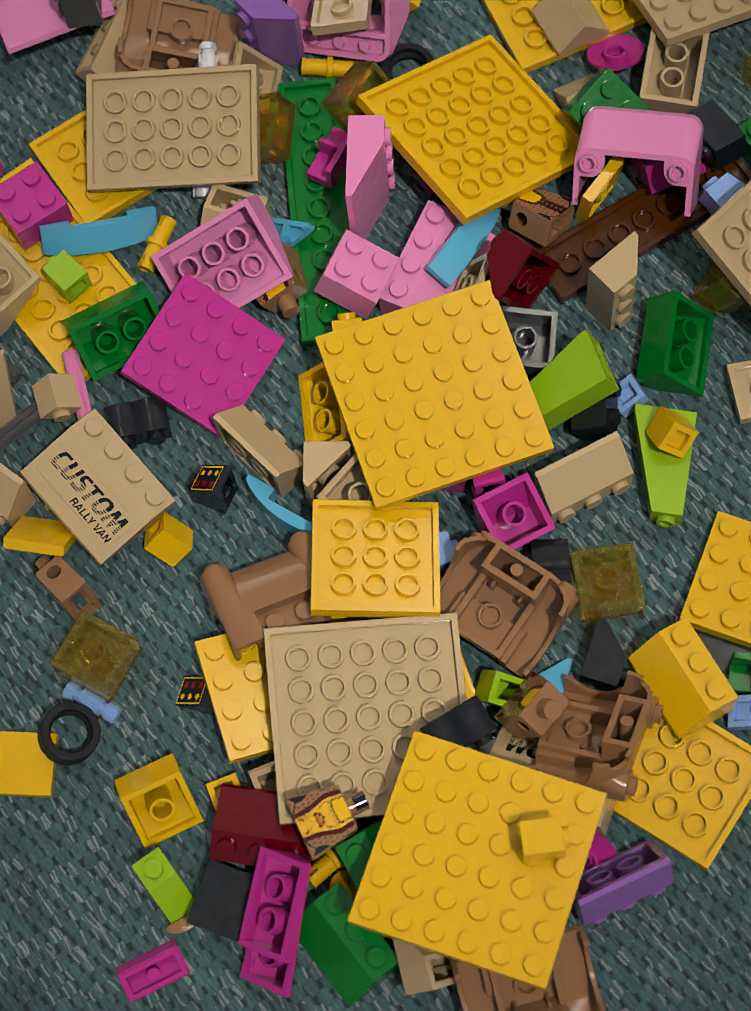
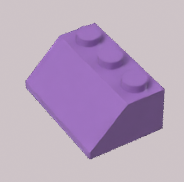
[234,0,305,65]
[572,839,674,926]

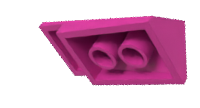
[238,846,311,997]

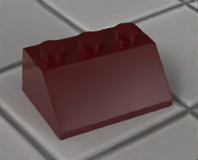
[487,228,561,308]
[209,783,312,866]

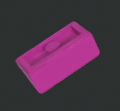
[115,938,190,1003]

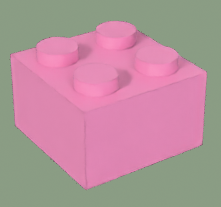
[314,229,399,319]

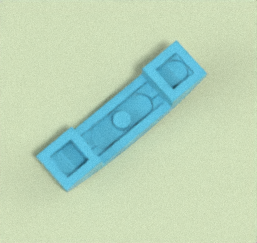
[39,206,157,256]
[425,207,501,288]
[246,474,312,534]

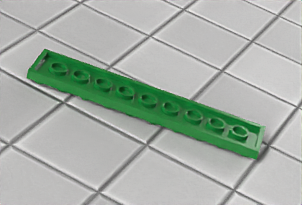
[278,77,360,347]

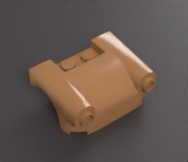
[115,0,240,72]
[440,530,579,680]
[200,531,331,661]
[528,671,664,802]
[450,924,606,1011]

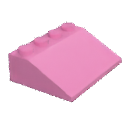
[0,0,116,54]
[345,115,395,240]
[150,194,294,308]
[379,200,495,314]

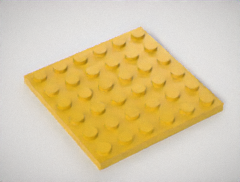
[356,34,581,225]
[315,280,554,511]
[347,731,607,991]

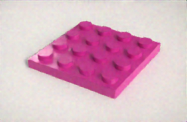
[120,272,286,437]

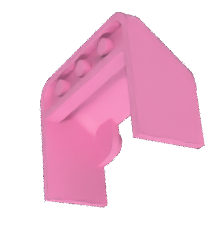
[287,0,410,62]
[572,106,704,217]

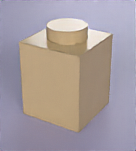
[32,373,82,423]

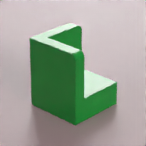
[728,652,751,694]

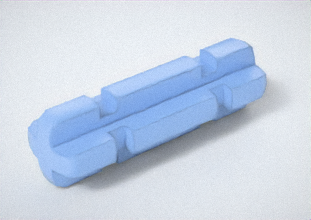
[62,681,121,723]

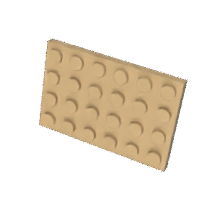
[86,64,260,192]

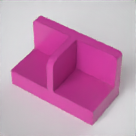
[306,127,348,190]

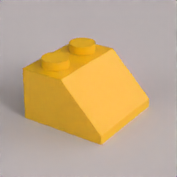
[114,753,204,849]

